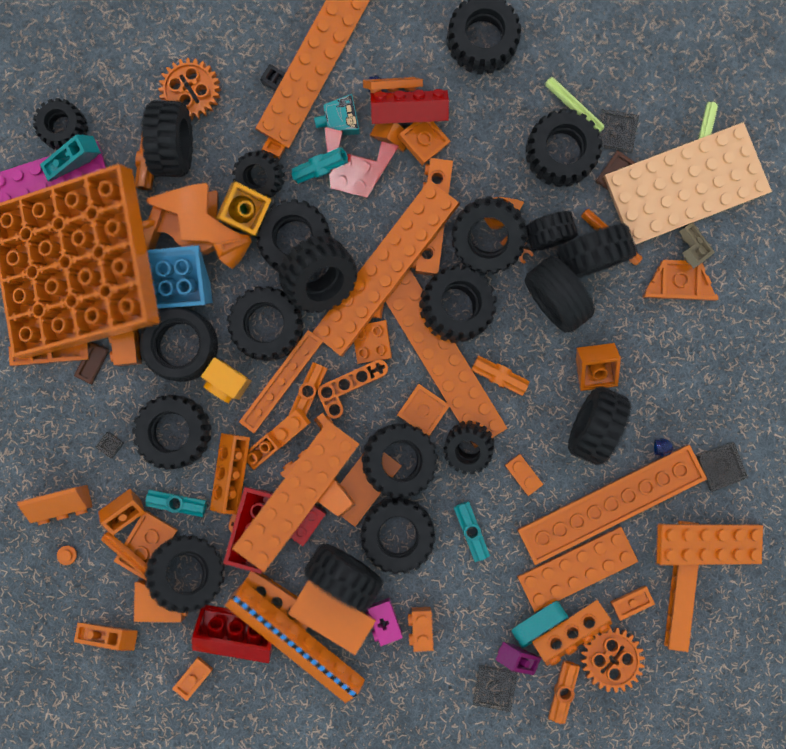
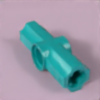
[291,147,348,184]
[145,489,207,517]
[453,501,490,562]

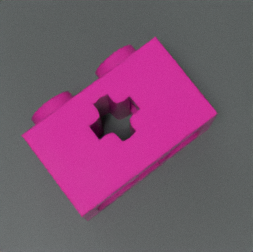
[365,598,403,646]

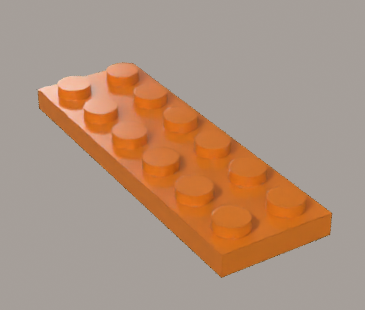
[656,524,763,565]
[517,526,638,612]

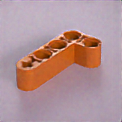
[318,360,388,419]

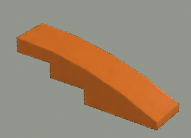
[8,343,89,366]

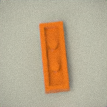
[363,77,423,93]

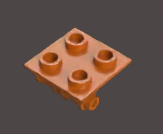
[354,320,392,364]

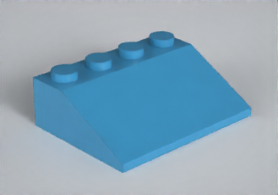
[147,245,213,309]

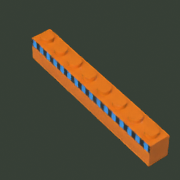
[224,581,365,703]

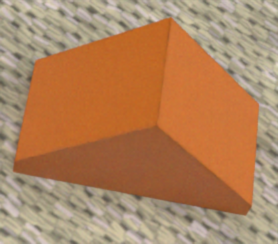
[370,123,406,152]

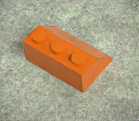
[17,485,93,525]

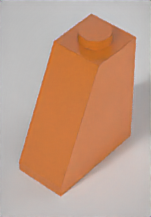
[134,579,188,622]

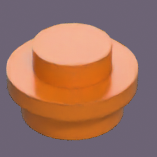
[57,545,77,565]

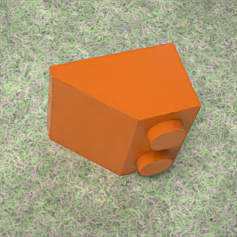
[576,343,621,391]

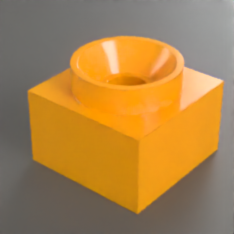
[216,182,271,236]
[201,357,252,404]

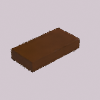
[74,342,109,385]

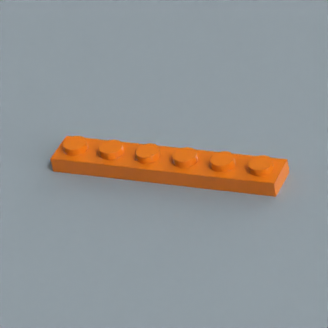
[239,330,323,434]

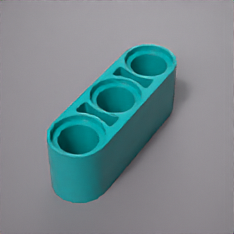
[511,601,569,648]

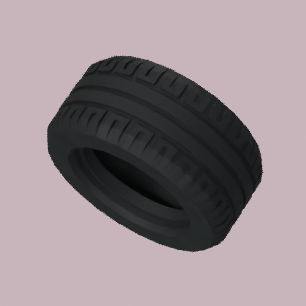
[525,257,595,333]
[140,307,218,382]

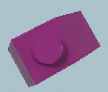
[495,642,542,675]

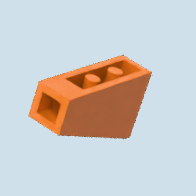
[280,449,356,517]

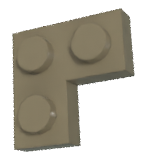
[679,223,715,269]

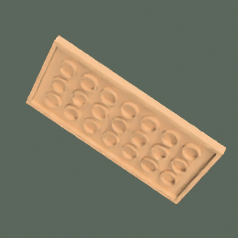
[603,122,772,245]

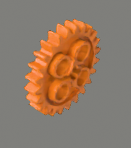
[158,58,221,121]
[580,627,645,693]

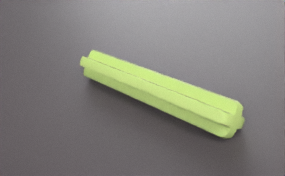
[545,77,604,132]

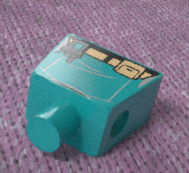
[314,94,360,135]

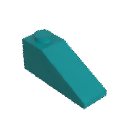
[40,134,101,181]

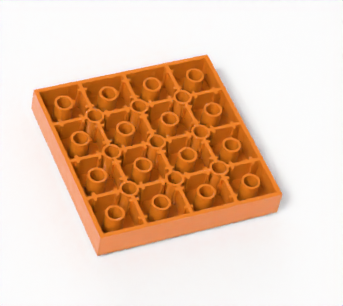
[0,164,160,358]

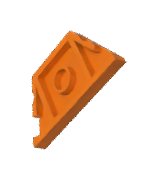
[643,260,718,301]

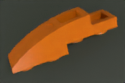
[247,408,311,470]

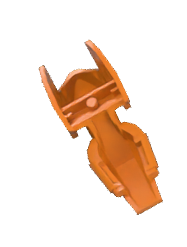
[142,183,252,269]

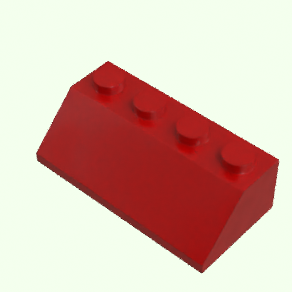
[370,89,449,124]
[223,487,273,574]
[192,605,273,663]

